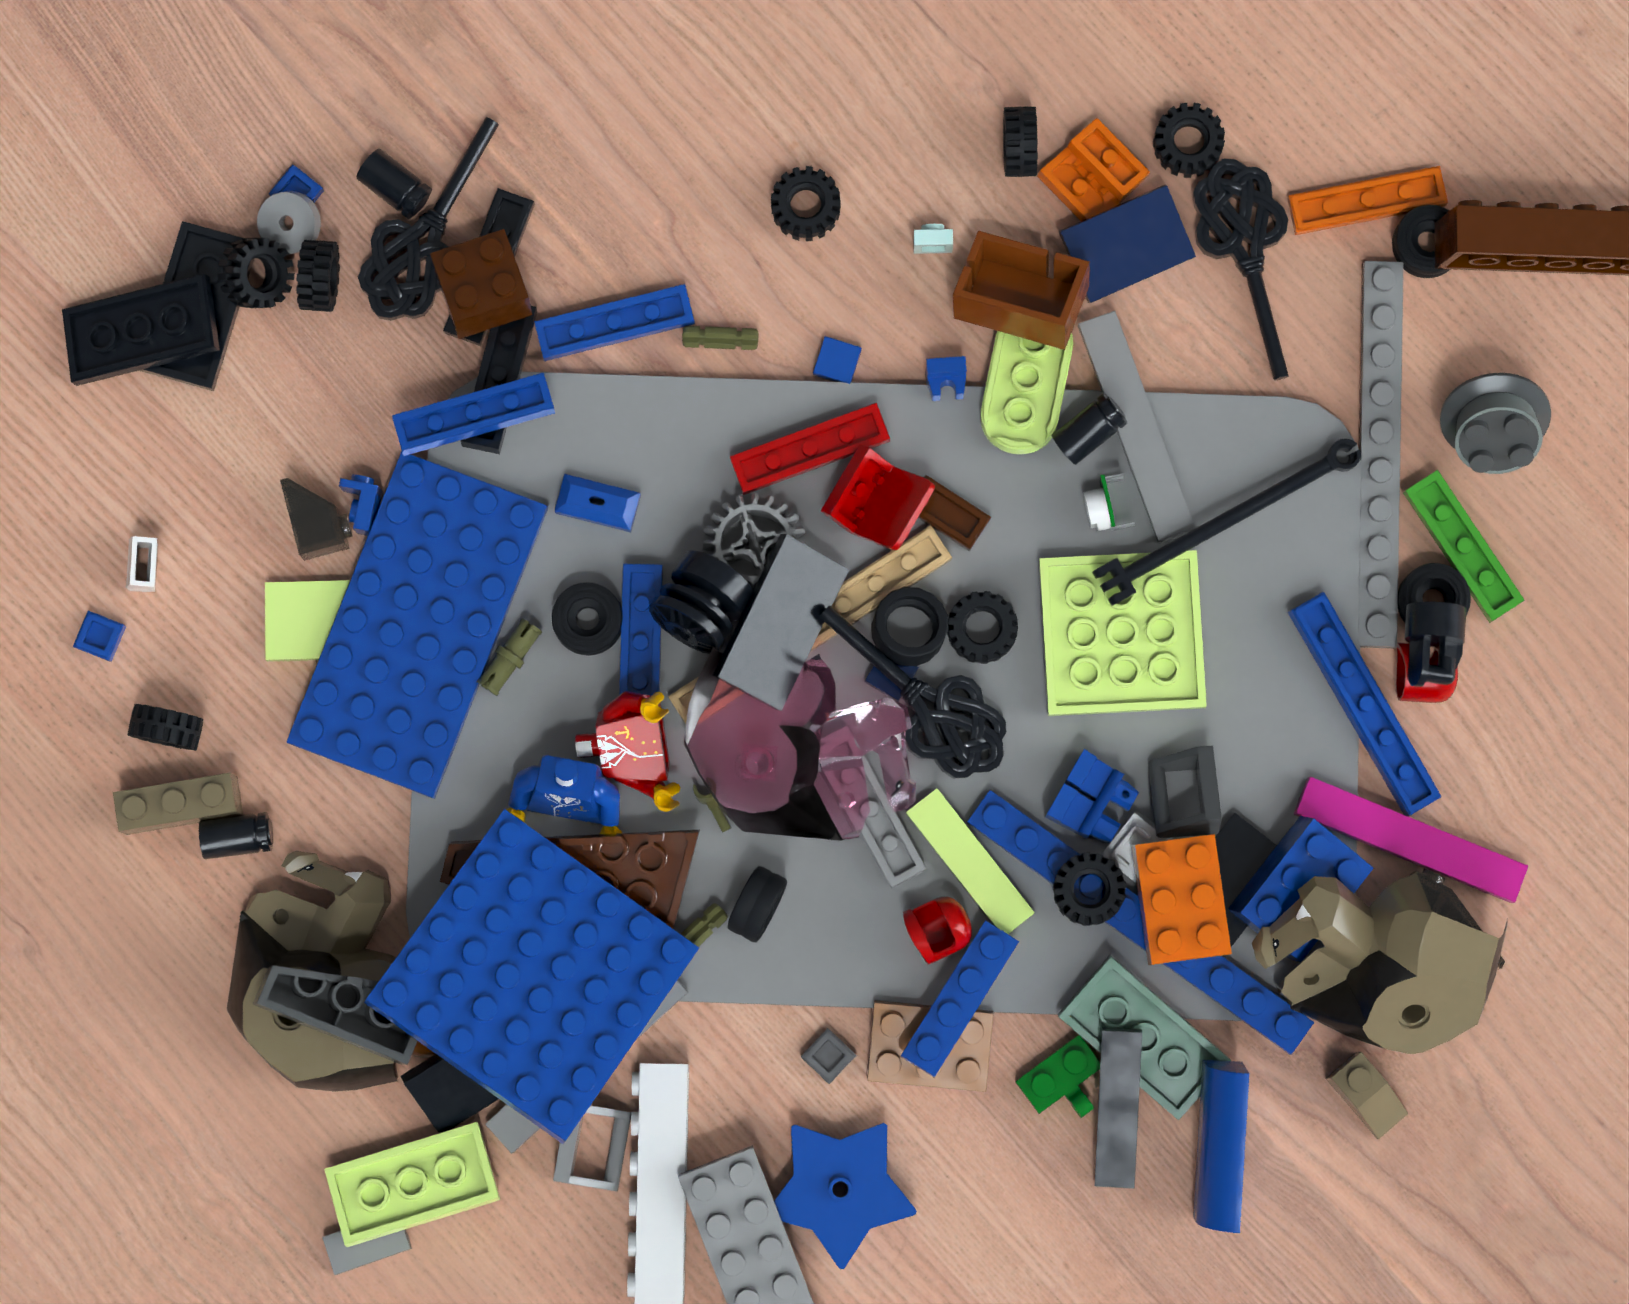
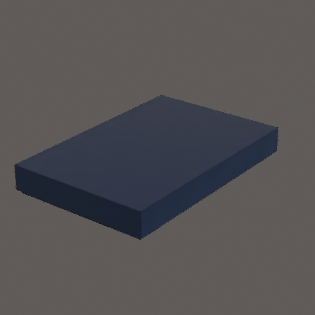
[1059,185,1196,303]

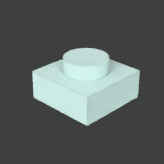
[913,223,953,254]

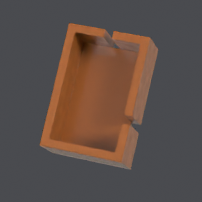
[953,231,1090,350]

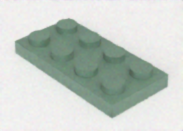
[1058,955,1231,1120]

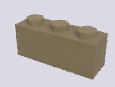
[113,773,243,835]

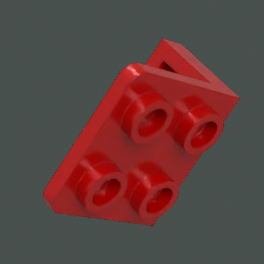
[821,444,935,551]

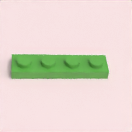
[1403,470,1525,623]

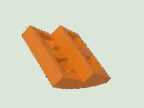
[1037,118,1150,221]

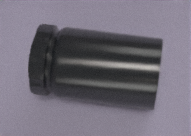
[356,149,432,219]
[1051,393,1128,465]
[199,812,273,859]

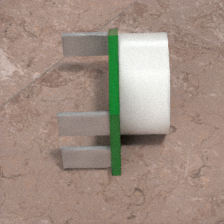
[1083,473,1135,531]

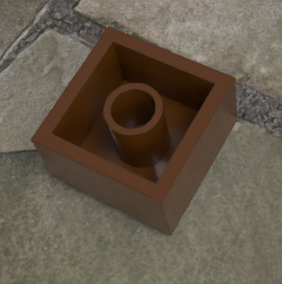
[430,229,533,339]

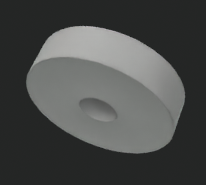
[257,191,321,254]

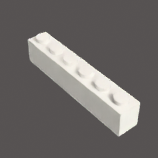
[627,1063,689,1304]

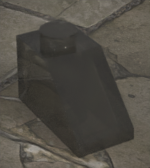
[280,478,353,561]

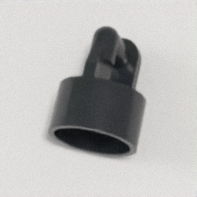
[1405,602,1466,687]

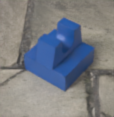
[925,356,967,401]

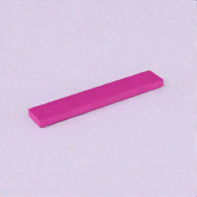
[1294,777,1529,903]

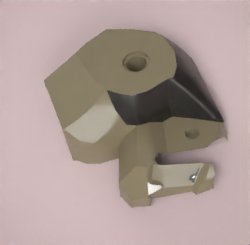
[227,851,397,1092]
[1251,873,1508,1054]

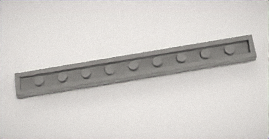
[1358,261,1404,649]

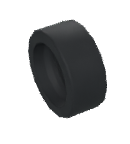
[871,587,948,666]

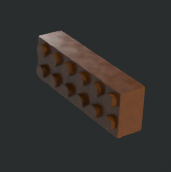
[1435,200,1629,276]

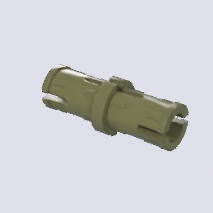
[477,618,543,696]

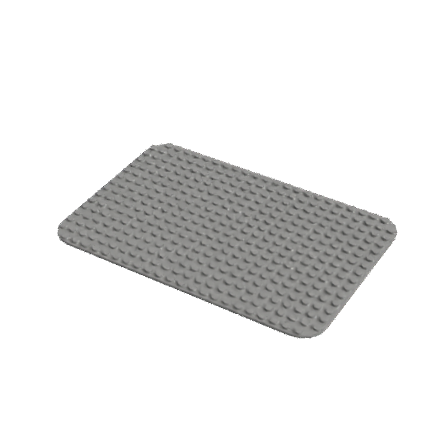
[406,372,1361,1021]

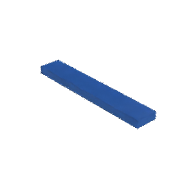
[1288,592,1442,816]

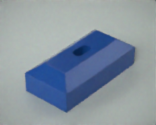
[555,474,641,533]

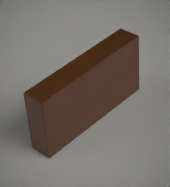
[918,475,991,551]

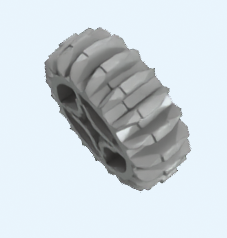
[701,493,808,590]

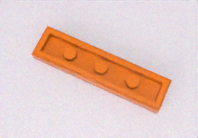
[1287,166,1448,235]

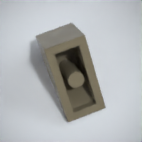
[1325,1052,1408,1139]

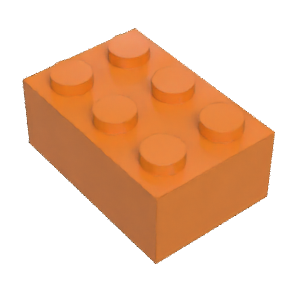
[1132,834,1232,965]

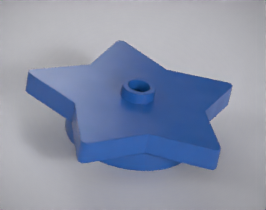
[774,1123,917,1269]

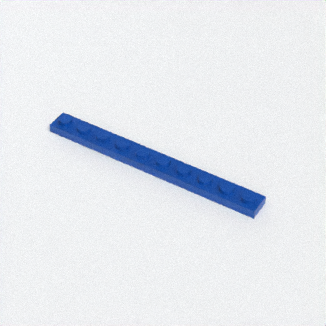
[967,790,1314,1055]

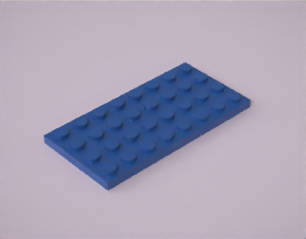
[287,451,548,799]

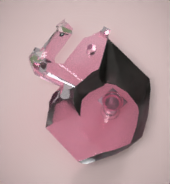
[684,647,916,841]

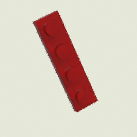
[730,403,890,495]

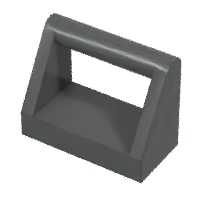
[1148,746,1222,838]

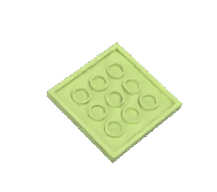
[1039,550,1207,716]

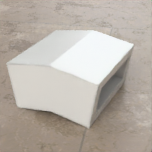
[126,536,158,592]

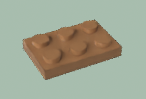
[867,1000,994,1092]

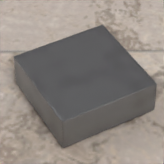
[801,1028,857,1084]

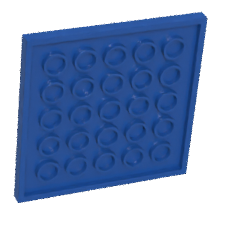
[364,809,699,1144]

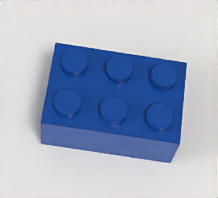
[1228,816,1374,962]

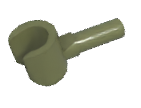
[693,777,731,833]

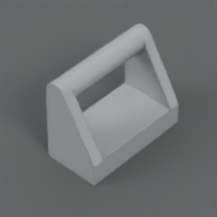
[553,1105,631,1191]

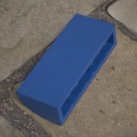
[1193,1060,1250,1233]

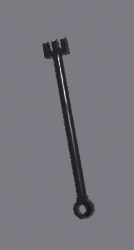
[1092,439,1361,606]

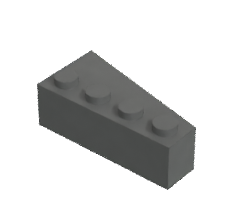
[253,965,417,1065]

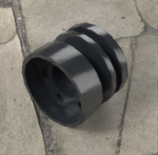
[649,550,753,654]

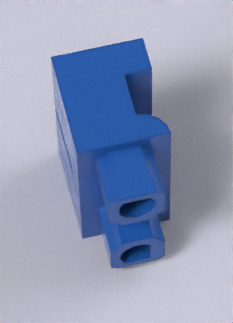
[1045,749,1139,843]

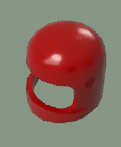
[1396,643,1458,703]
[903,896,972,965]

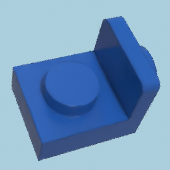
[339,474,383,536]

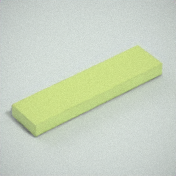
[906,788,1035,934]

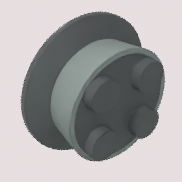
[1440,373,1551,474]

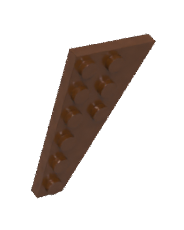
[440,829,700,929]

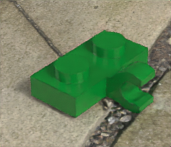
[1015,1035,1100,1118]

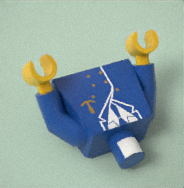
[506,755,622,834]

